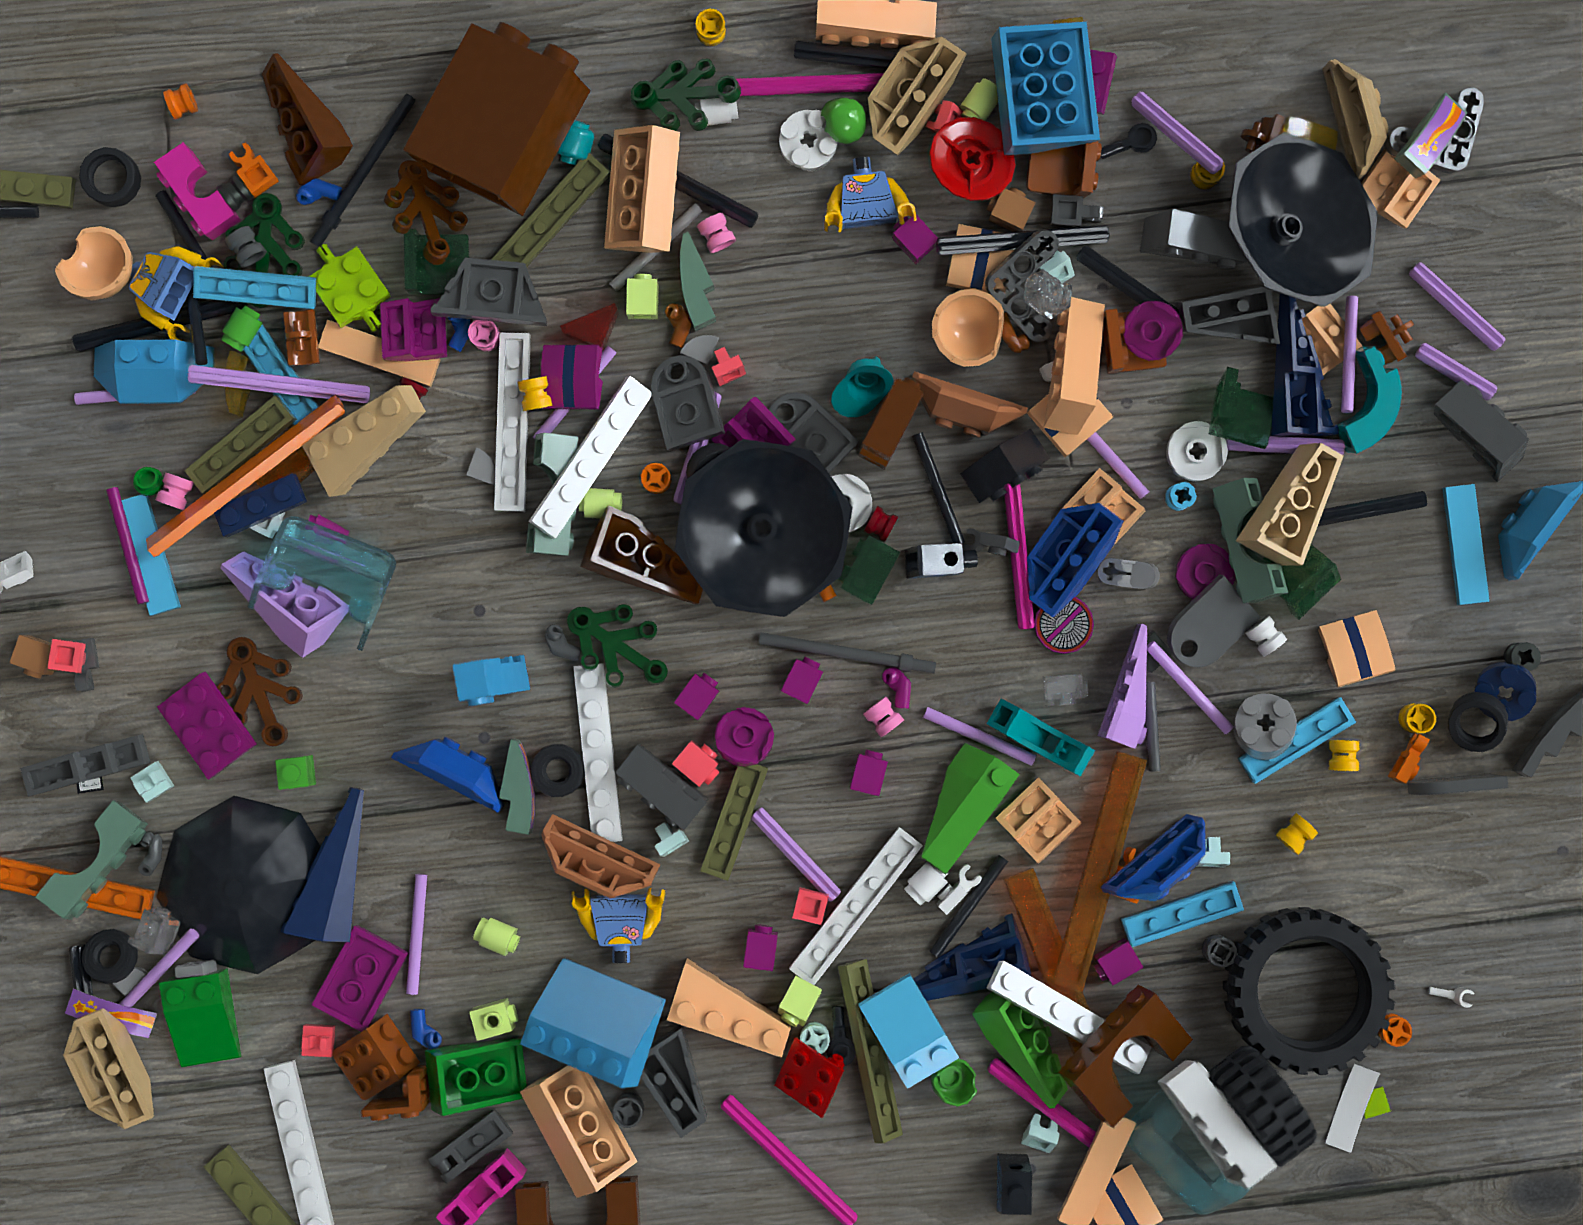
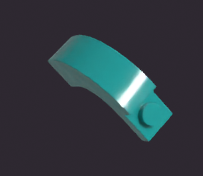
[1337,346,1402,454]
[986,698,1095,777]

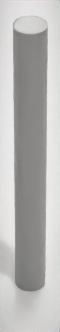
[609,203,703,292]

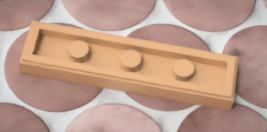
[318,320,441,387]
[1057,1116,1136,1225]

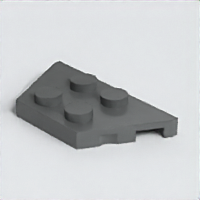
[431,258,547,326]

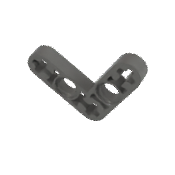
[1384,87,1484,173]
[985,229,1059,342]

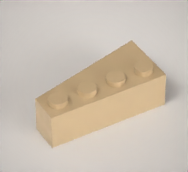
[302,385,426,497]
[1236,443,1344,566]

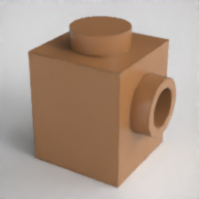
[987,187,1036,232]
[9,635,57,678]

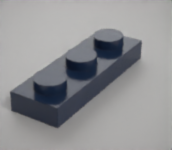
[214,473,307,538]

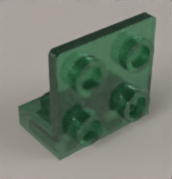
[404,229,469,295]
[1208,366,1273,449]
[1263,544,1341,620]

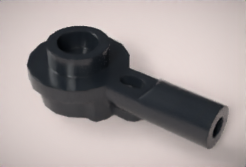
[1101,123,1157,160]
[826,1005,856,1066]

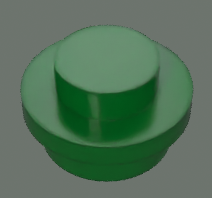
[133,467,164,496]

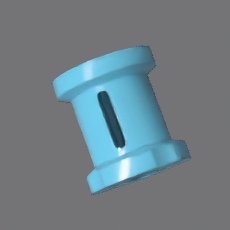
[1165,482,1197,511]

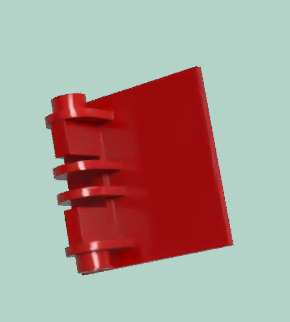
[774,1038,844,1118]

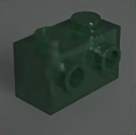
[838,535,901,606]

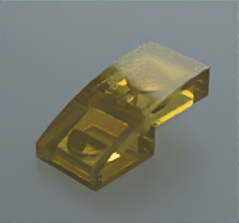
[1283,116,1339,150]
[225,350,251,417]

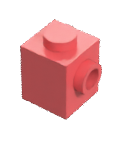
[672,740,719,787]

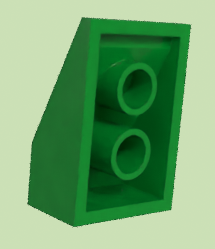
[159,968,242,1067]
[425,1038,527,1116]

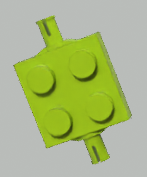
[308,244,391,332]

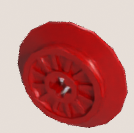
[929,117,1016,201]

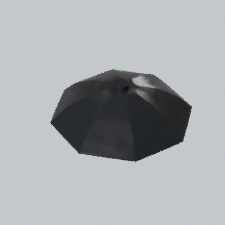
[1228,132,1378,307]
[675,439,853,617]
[157,796,321,974]

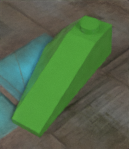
[921,743,1020,875]
[972,992,1068,1108]

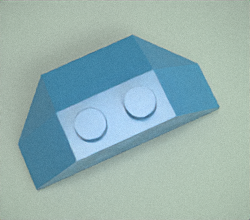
[94,339,215,404]
[1498,481,1583,581]

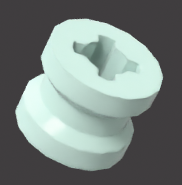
[800,1022,830,1054]

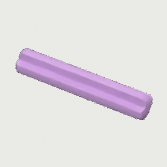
[1415,343,1497,400]

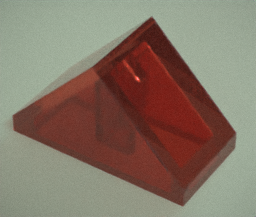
[560,303,619,351]

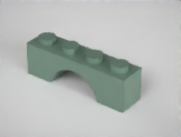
[526,433,580,556]
[1213,478,1288,603]
[35,800,148,920]

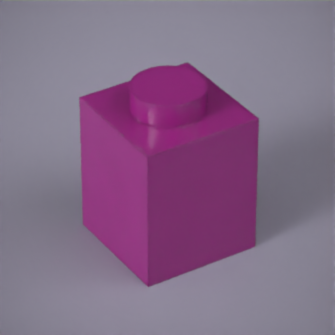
[892,214,938,265]
[781,656,823,704]
[674,673,720,720]
[849,749,888,796]
[743,924,778,971]
[1093,938,1144,986]

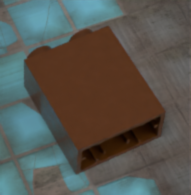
[403,22,590,216]

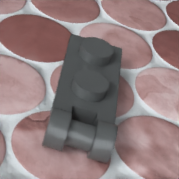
[428,1108,513,1184]

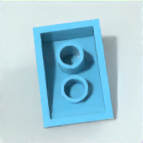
[858,973,959,1089]

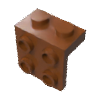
[1026,141,1102,199]
[333,1014,420,1100]

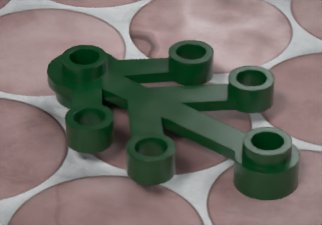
[631,58,741,131]
[224,193,305,308]
[567,604,668,688]

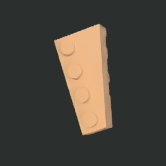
[816,0,937,48]
[1043,297,1105,435]
[667,958,791,1057]

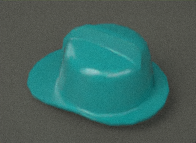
[831,356,894,417]

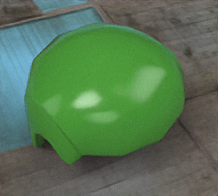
[821,97,866,144]
[931,1059,977,1107]

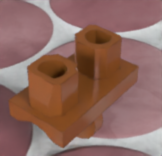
[283,309,320,367]
[1359,311,1414,364]

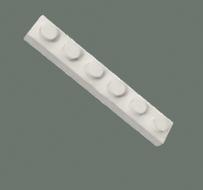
[494,332,531,512]
[529,376,652,539]
[573,663,623,842]
[789,827,923,985]
[987,961,1152,1074]
[263,1060,335,1225]

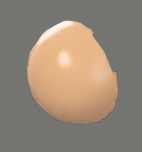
[55,226,133,301]
[932,289,1004,367]

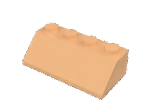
[604,125,680,253]
[520,1064,638,1198]

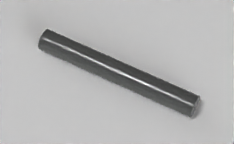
[1146,682,1161,771]

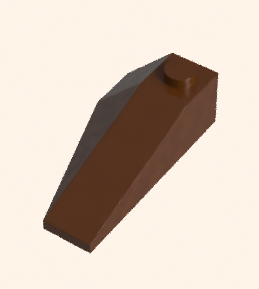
[262,54,353,186]
[580,506,703,605]

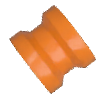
[163,83,198,120]
[641,463,672,494]
[1377,1013,1412,1047]

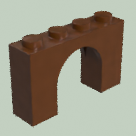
[859,377,924,470]
[1058,984,1193,1128]
[515,1175,641,1225]

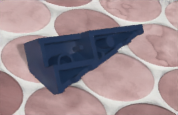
[1271,293,1339,437]
[281,787,364,942]
[913,913,1032,1001]

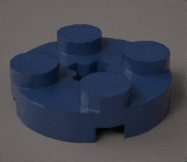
[1475,662,1536,722]

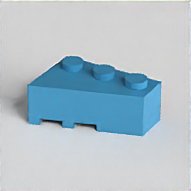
[453,655,530,706]

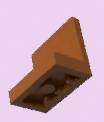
[1102,309,1167,374]
[361,1064,430,1121]

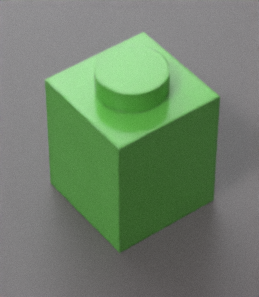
[275,755,316,790]

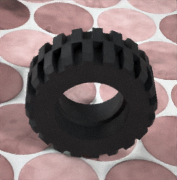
[1208,1046,1317,1167]

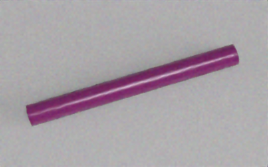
[106,487,149,605]

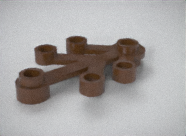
[384,160,468,265]
[217,637,303,746]

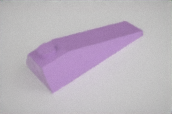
[221,552,350,658]
[1098,624,1147,749]

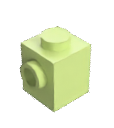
[626,274,659,319]
[777,976,822,1027]
[469,998,518,1041]

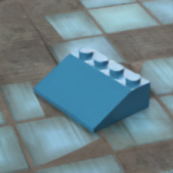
[991,22,1100,155]
[520,958,666,1088]

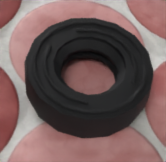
[531,744,584,797]
[82,929,138,984]

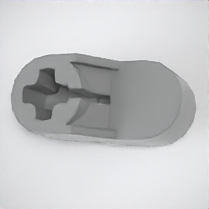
[1098,558,1160,589]

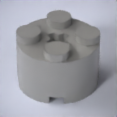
[1234,693,1297,760]

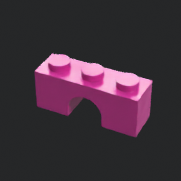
[154,142,242,241]
[436,1148,527,1225]

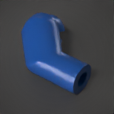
[296,179,342,205]
[447,317,471,352]
[410,1008,442,1049]

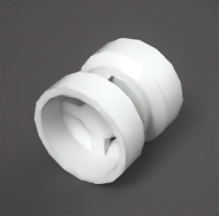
[1245,615,1287,657]

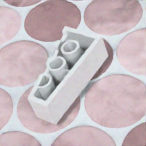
[1157,1060,1277,1189]

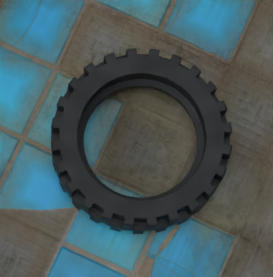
[1223,907,1395,1075]

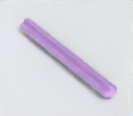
[188,365,370,404]

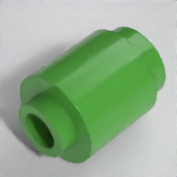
[221,305,263,352]

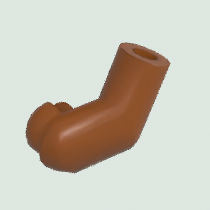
[665,303,692,349]
[1001,313,1030,353]

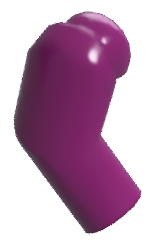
[882,667,911,709]

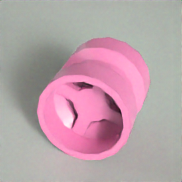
[697,213,736,253]
[468,320,500,352]
[155,472,194,510]
[863,696,904,737]

